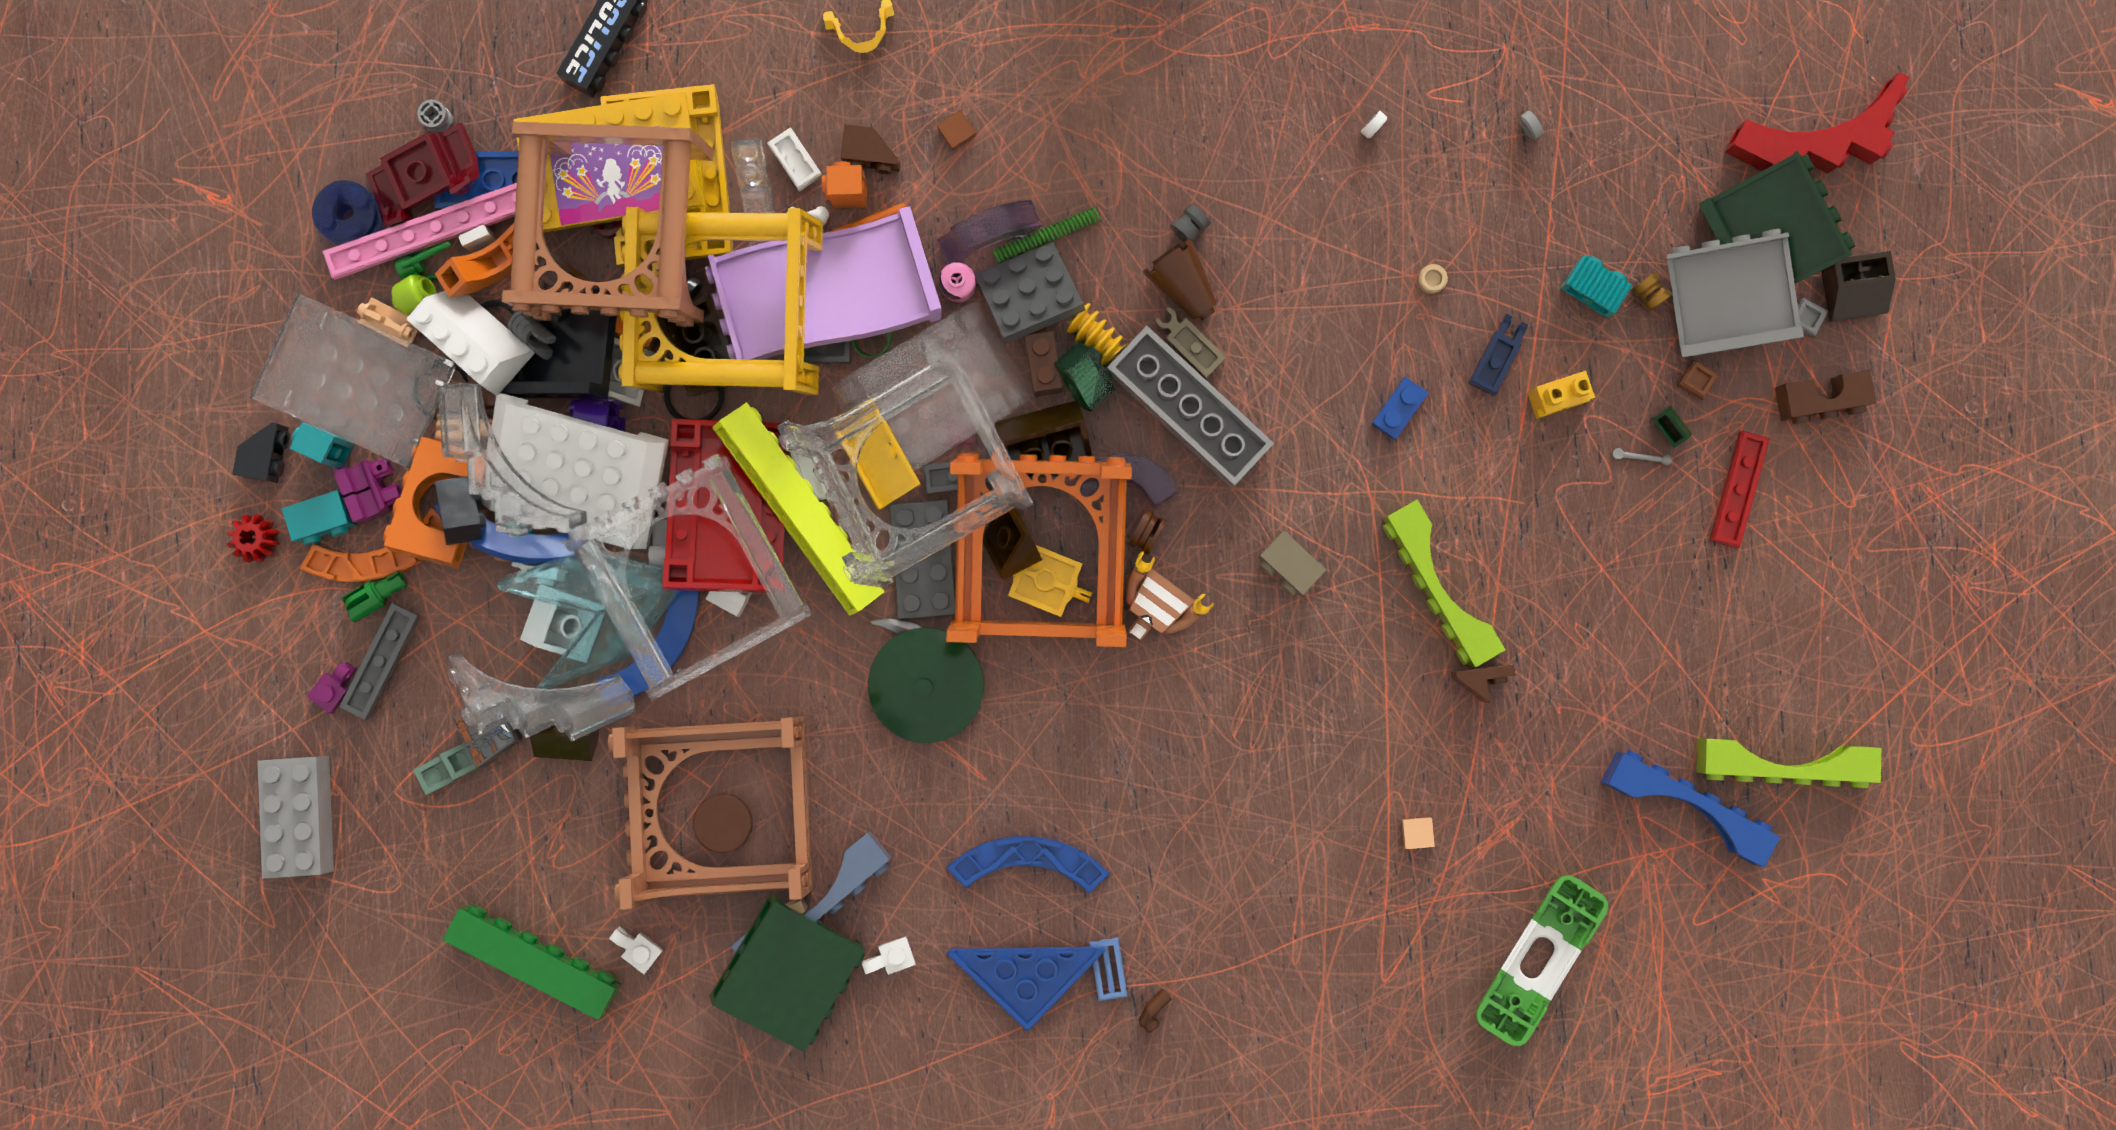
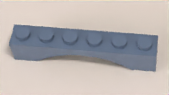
[731,831,892,952]

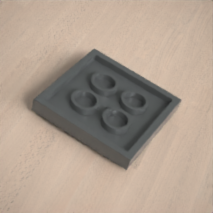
[974,241,1085,344]

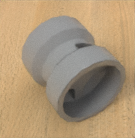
[417,99,454,133]

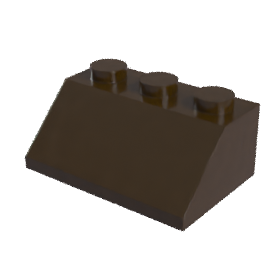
[657,294,732,397]
[994,400,1092,484]

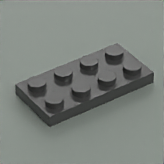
[890,500,955,619]

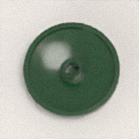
[868,627,984,743]

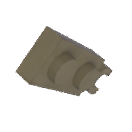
[1155,307,1227,379]

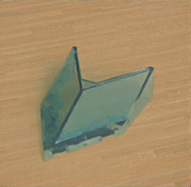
[497,549,681,694]

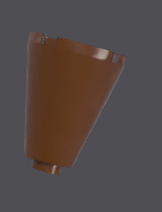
[1142,238,1217,321]

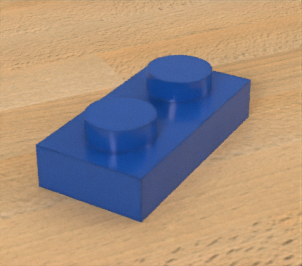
[1371,376,1428,440]

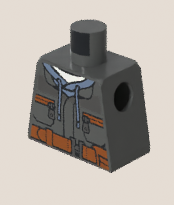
[452,703,530,768]

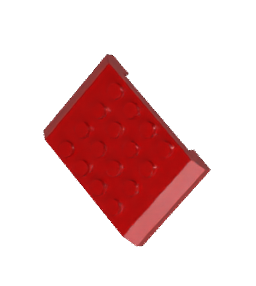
[662,419,789,593]

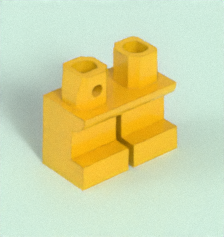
[1527,371,1595,419]

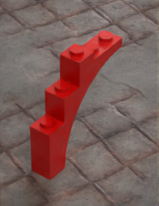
[1725,72,1909,174]

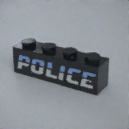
[556,0,648,98]

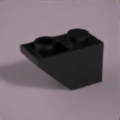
[232,423,290,483]

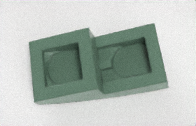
[413,743,480,796]

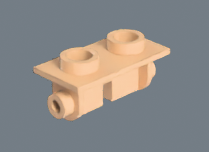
[357,297,419,348]

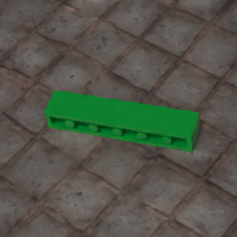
[442,904,621,1020]

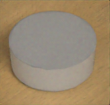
[1519,110,1544,140]

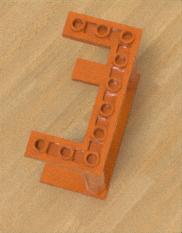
[946,453,1132,647]

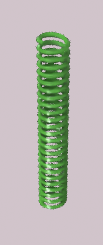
[993,207,1101,263]

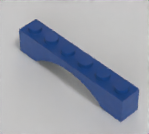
[1600,750,1780,868]

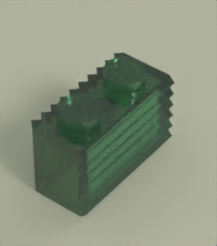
[1054,342,1116,412]

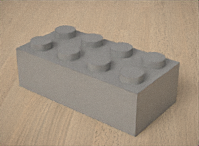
[258,756,334,879]

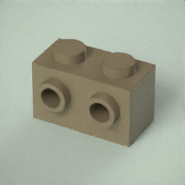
[1257,531,1326,597]

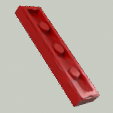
[1709,430,1770,549]

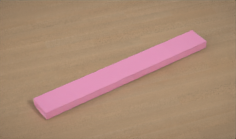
[322,183,517,280]

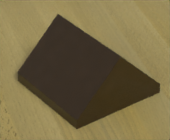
[983,497,1042,579]

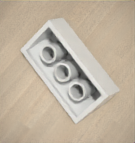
[407,291,535,396]

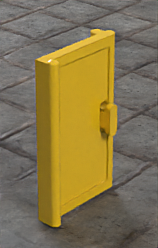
[836,409,921,510]

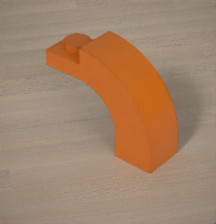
[435,223,514,298]

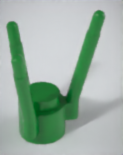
[395,242,451,280]

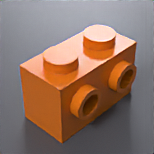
[822,161,868,209]

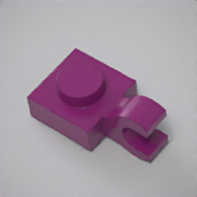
[307,662,357,714]

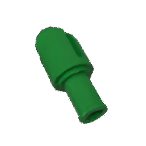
[342,570,408,623]

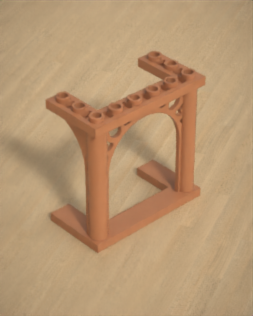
[502,122,713,327]
[608,716,813,910]

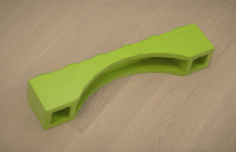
[1383,499,1505,668]
[1696,738,1882,788]

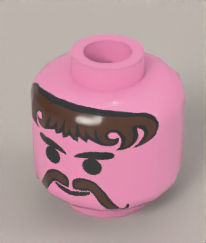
[939,262,976,303]

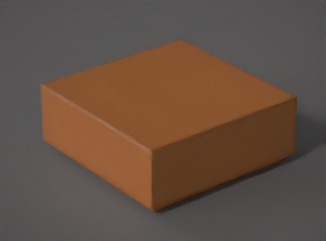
[937,110,976,151]
[1677,360,1719,400]

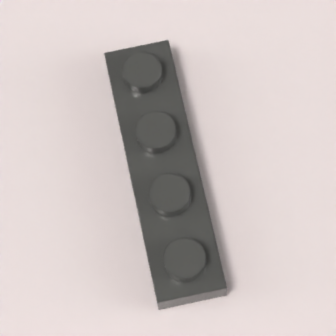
[339,603,421,720]

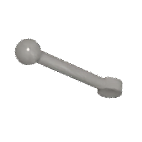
[1612,448,1673,466]

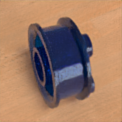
[312,180,383,246]

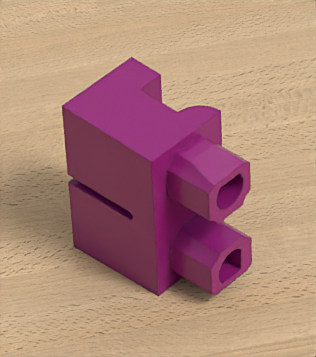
[333,459,402,524]

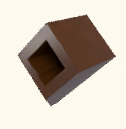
[840,124,900,174]

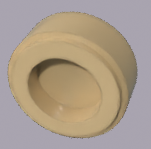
[1417,264,1448,294]

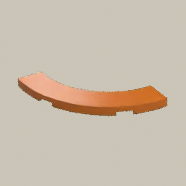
[299,508,443,582]

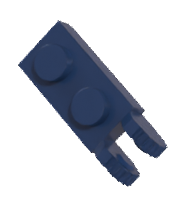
[1468,314,1528,396]

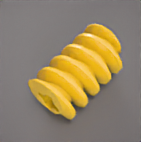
[1067,303,1129,367]

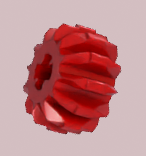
[226,514,280,563]

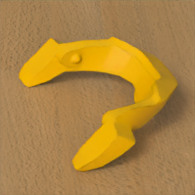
[823,0,894,53]

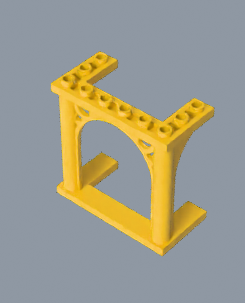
[619,207,823,395]

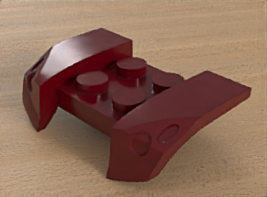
[366,123,479,226]

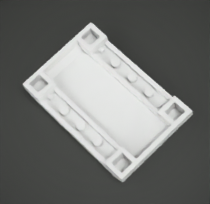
[481,393,669,549]

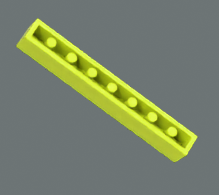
[712,402,884,616]

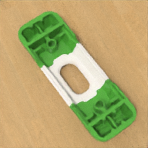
[1476,875,1608,1046]

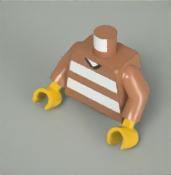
[1126,551,1214,641]

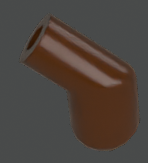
[1139,989,1172,1033]

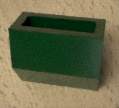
[1651,405,1692,448]

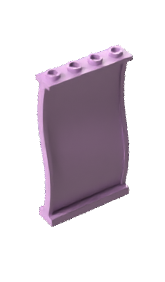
[705,206,941,360]

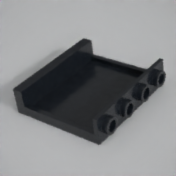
[500,285,617,399]

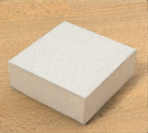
[458,225,496,252]

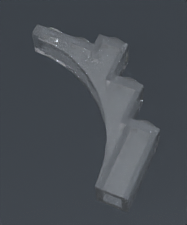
[437,382,587,537]
[447,653,636,741]

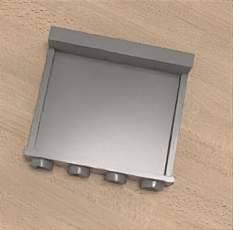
[1666,229,1804,358]

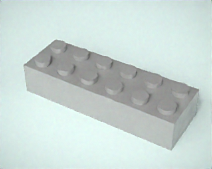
[1106,325,1274,489]

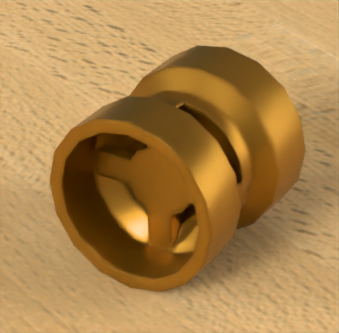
[1631,272,1673,312]

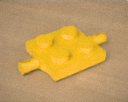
[1008,545,1093,617]

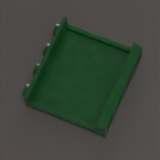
[1699,151,1856,284]
[709,894,865,1052]

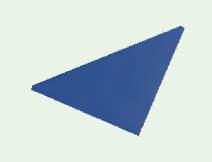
[946,947,1105,1032]

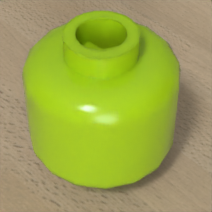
[391,274,436,316]

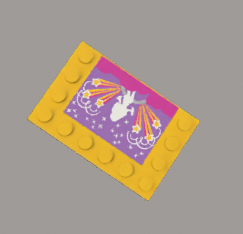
[514,92,705,233]

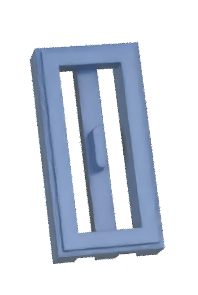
[1089,937,1128,1001]

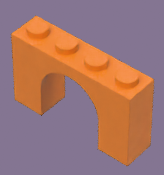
[383,436,488,569]

